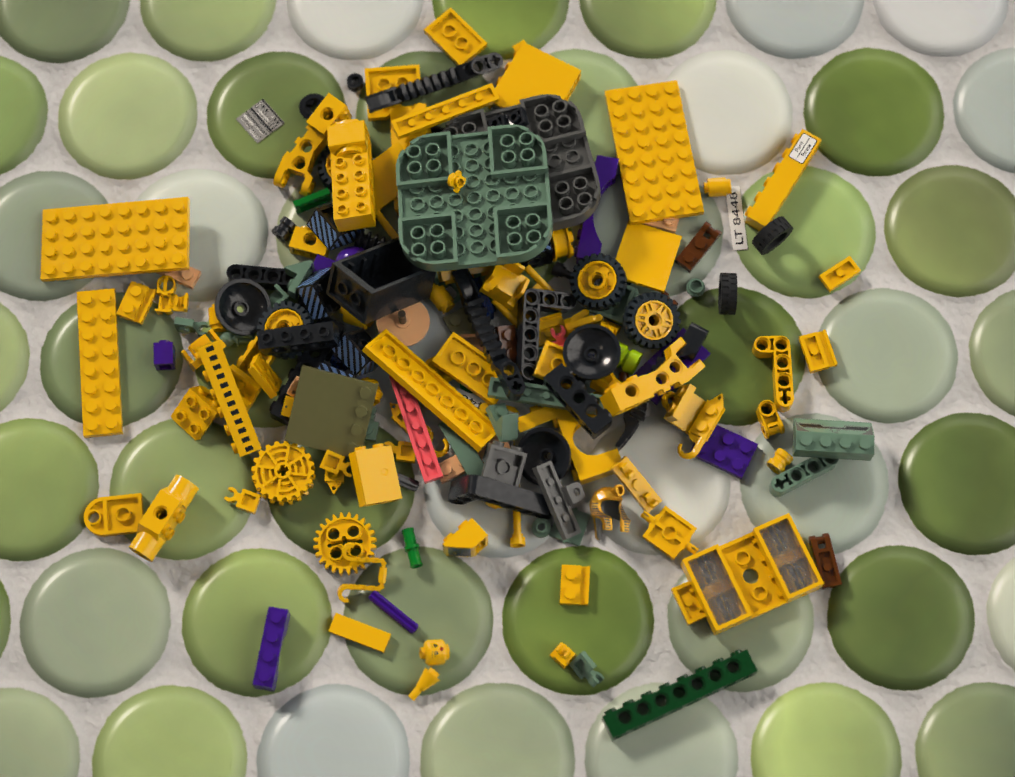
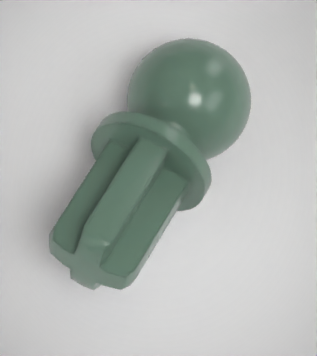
[220,332,255,347]

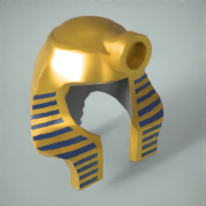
[590,484,631,540]

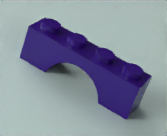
[252,606,291,692]

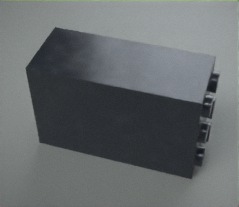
[326,237,436,325]

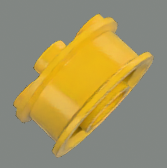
[550,228,574,262]

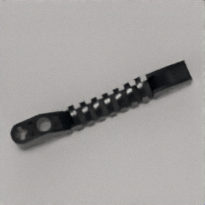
[364,52,503,113]
[451,268,526,401]
[615,322,709,451]

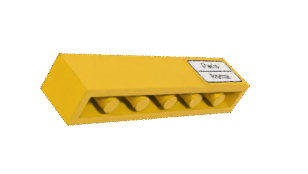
[744,129,822,231]

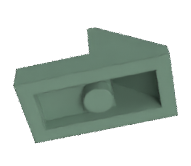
[284,260,315,300]
[485,403,519,443]

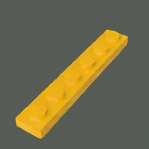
[390,83,500,140]

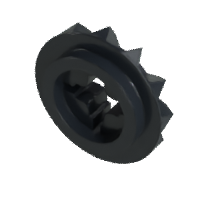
[299,94,325,119]

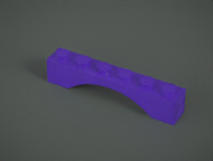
[573,155,619,264]

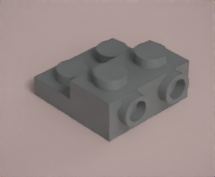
[481,440,528,487]

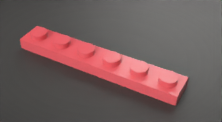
[389,376,443,484]

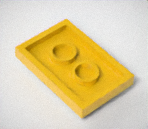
[424,7,487,66]

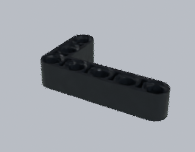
[226,264,315,323]
[516,288,576,383]
[448,474,551,519]

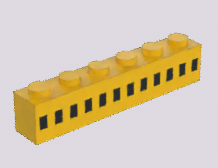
[195,340,262,457]

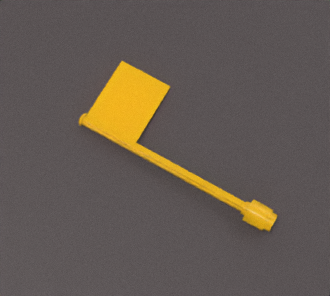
[372,142,455,314]

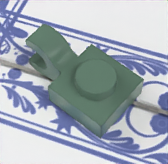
[174,317,209,337]
[365,407,380,442]
[569,651,604,687]

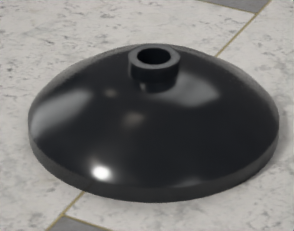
[214,279,271,336]
[563,324,621,380]
[518,427,571,485]

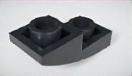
[487,107,529,127]

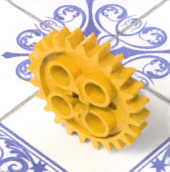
[313,512,377,576]

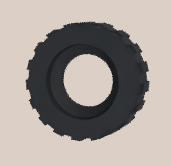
[752,216,793,255]
[718,273,738,315]

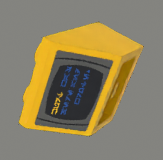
[443,518,488,557]

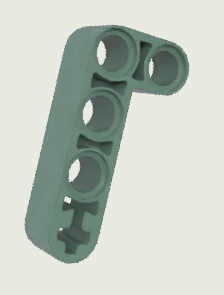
[769,457,839,497]

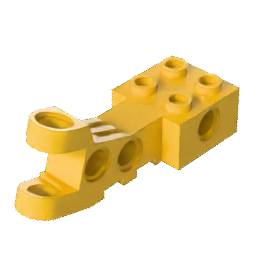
[273,93,352,196]
[599,337,705,417]

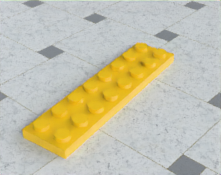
[77,288,123,438]
[362,329,496,452]

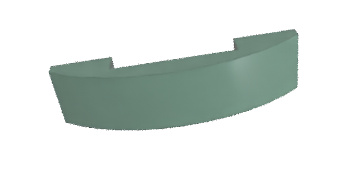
[438,422,484,476]

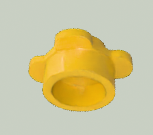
[447,170,466,193]

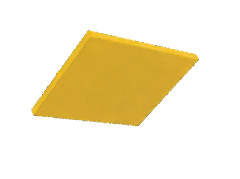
[615,220,682,293]

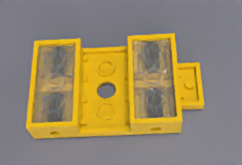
[671,513,824,636]

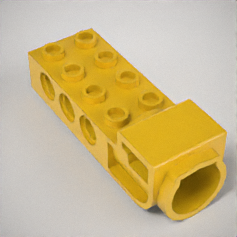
[327,119,376,232]

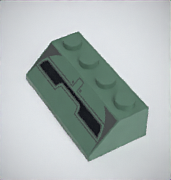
[793,418,875,461]

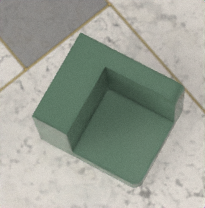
[269,284,290,308]

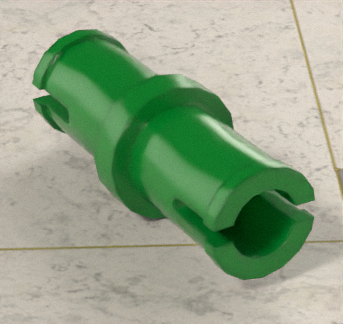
[402,528,423,569]

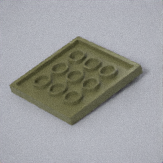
[284,365,378,457]

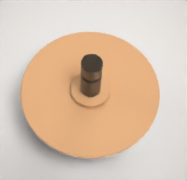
[376,302,430,347]

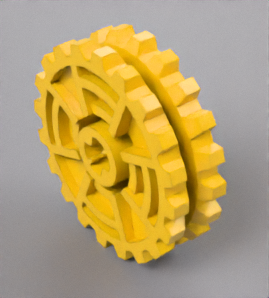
[251,441,316,506]

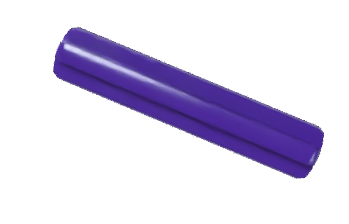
[369,590,419,634]

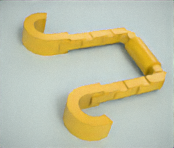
[337,542,387,603]

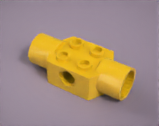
[129,474,199,562]

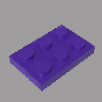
[690,425,758,479]

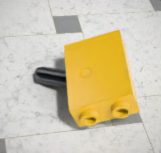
[348,443,419,508]

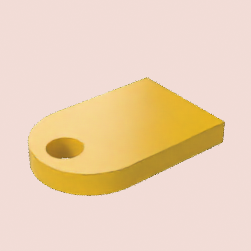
[84,493,144,537]

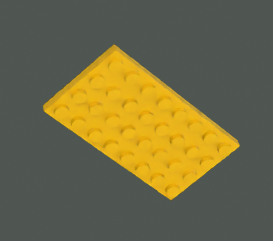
[605,80,704,225]
[41,197,190,282]

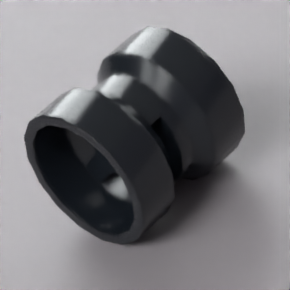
[271,216,296,243]

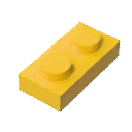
[819,256,861,292]

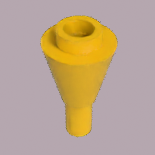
[408,667,440,701]

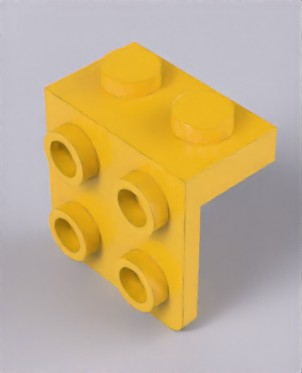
[664,384,706,435]
[171,385,220,440]

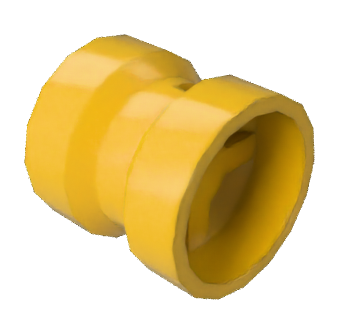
[766,448,793,475]

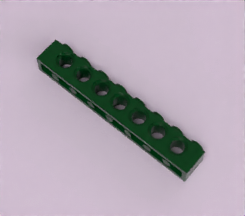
[602,649,758,741]

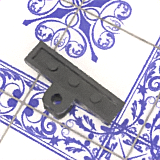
[532,460,585,541]

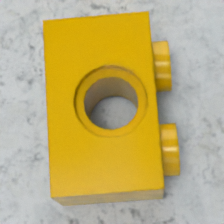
[289,226,330,260]

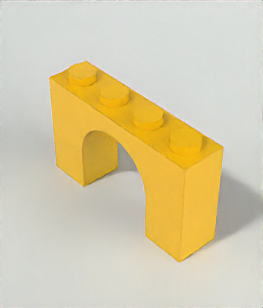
[551,410,621,485]

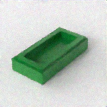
[293,188,331,214]

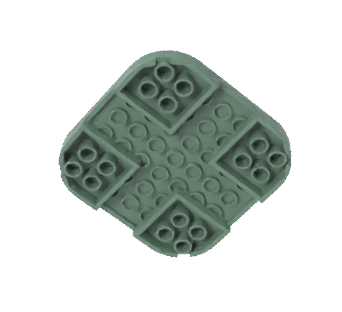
[396,124,553,272]

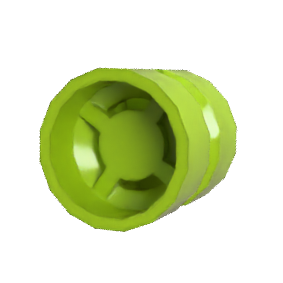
[616,342,643,375]

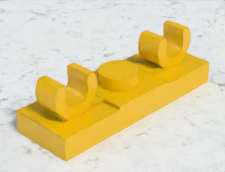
[610,456,662,513]

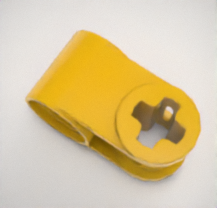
[756,400,785,439]

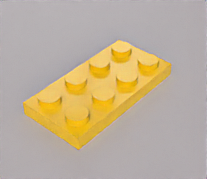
[431,332,512,405]

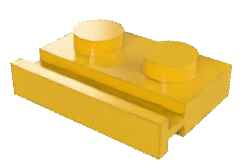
[116,281,157,325]
[527,312,568,347]
[798,329,838,374]
[247,353,283,399]
[559,564,590,606]

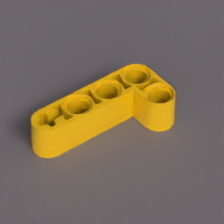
[752,336,794,412]

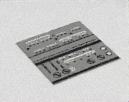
[236,99,285,143]

